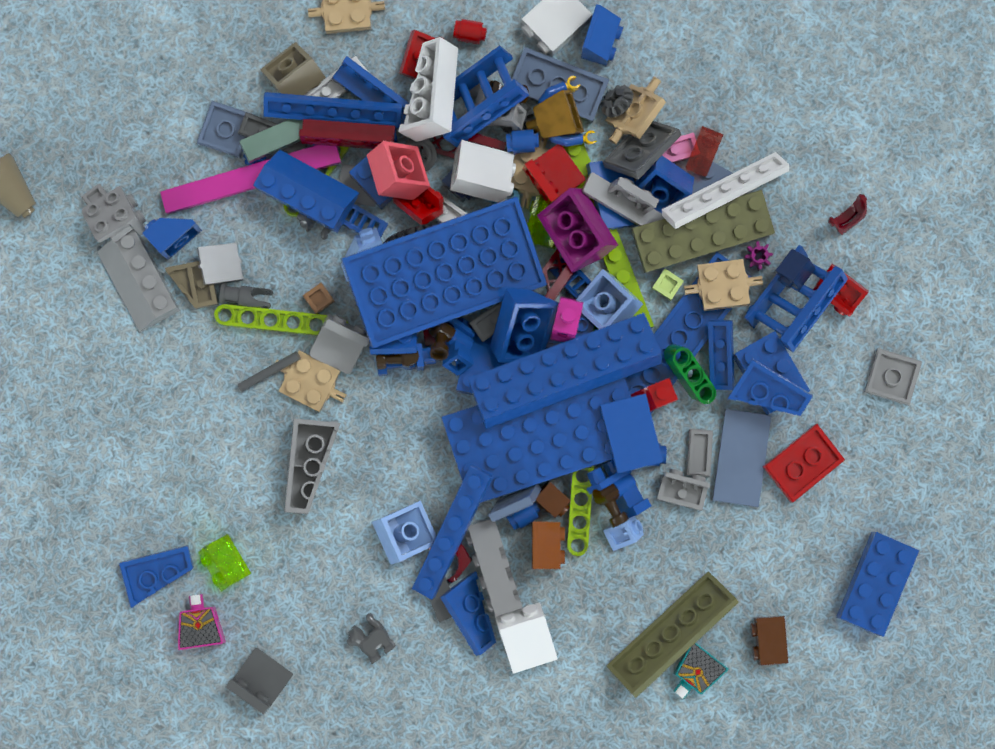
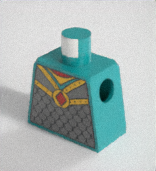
[673,643,728,699]

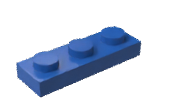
[708,320,735,390]

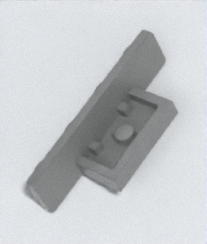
[582,172,665,226]

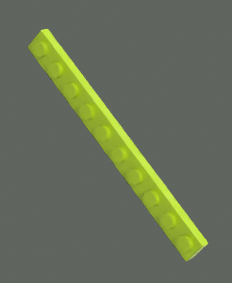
[563,142,654,328]

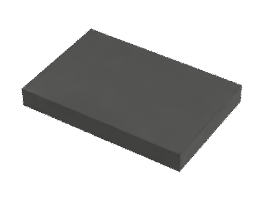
[603,121,681,180]

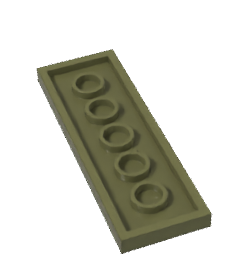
[631,190,775,273]
[606,571,739,698]

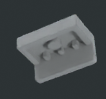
[657,469,710,511]

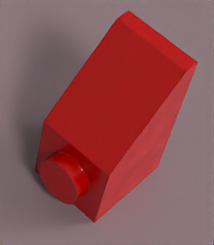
[630,378,678,412]

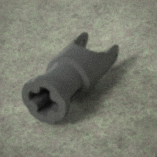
[219,283,273,309]

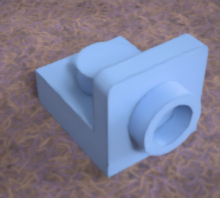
[603,516,644,551]

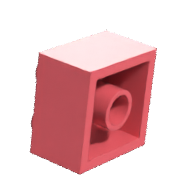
[367,141,430,200]

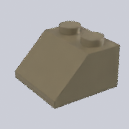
[260,42,326,95]

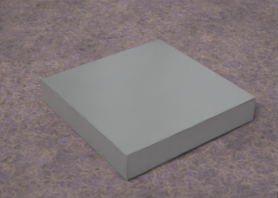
[864,348,922,406]

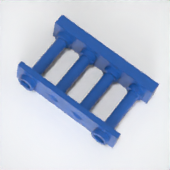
[442,46,529,147]
[744,245,848,352]

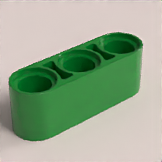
[664,344,716,404]

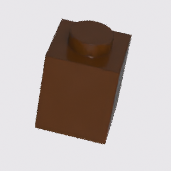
[535,481,571,518]

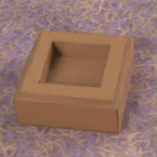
[303,283,335,314]

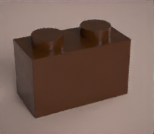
[750,616,789,665]

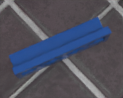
[332,56,410,129]

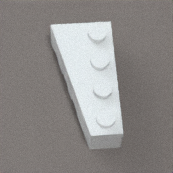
[398,37,458,142]

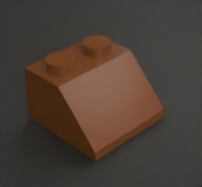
[532,522,565,569]

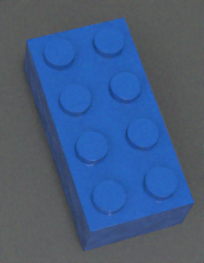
[836,532,920,637]

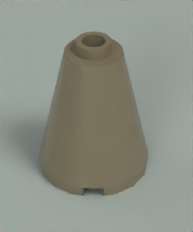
[0,153,36,218]

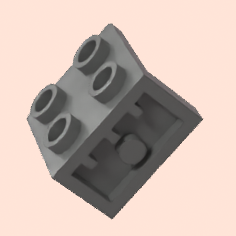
[225,648,293,715]

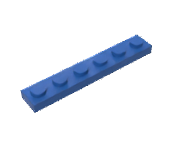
[264,92,403,128]
[412,465,493,600]

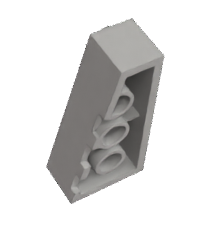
[284,418,340,514]
[465,519,523,617]

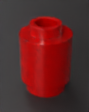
[453,19,487,45]

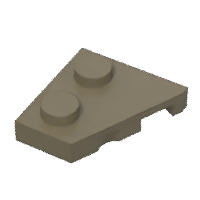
[165,261,219,309]

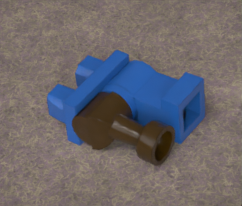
[428,318,475,376]
[376,343,436,376]
[586,459,652,528]

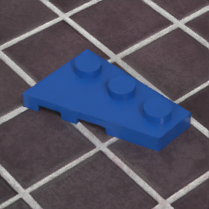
[440,571,496,656]

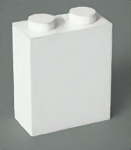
[521,0,593,57]
[450,140,516,203]
[495,603,558,674]

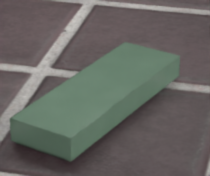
[239,119,303,163]

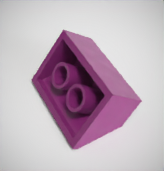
[537,188,618,272]

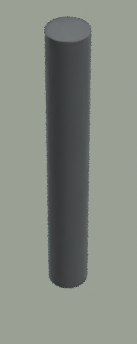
[238,351,301,392]

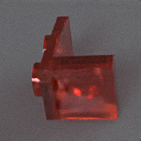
[686,126,724,177]

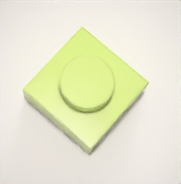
[652,269,684,301]

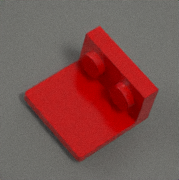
[522,144,585,206]

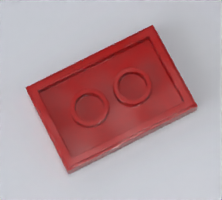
[762,424,845,503]

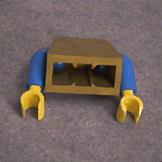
[526,76,597,147]

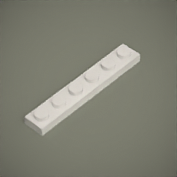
[662,152,789,229]

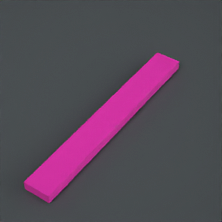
[160,145,342,215]

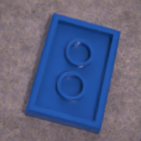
[586,161,637,230]
[600,394,663,473]

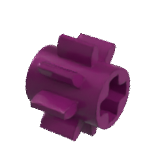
[744,241,774,271]

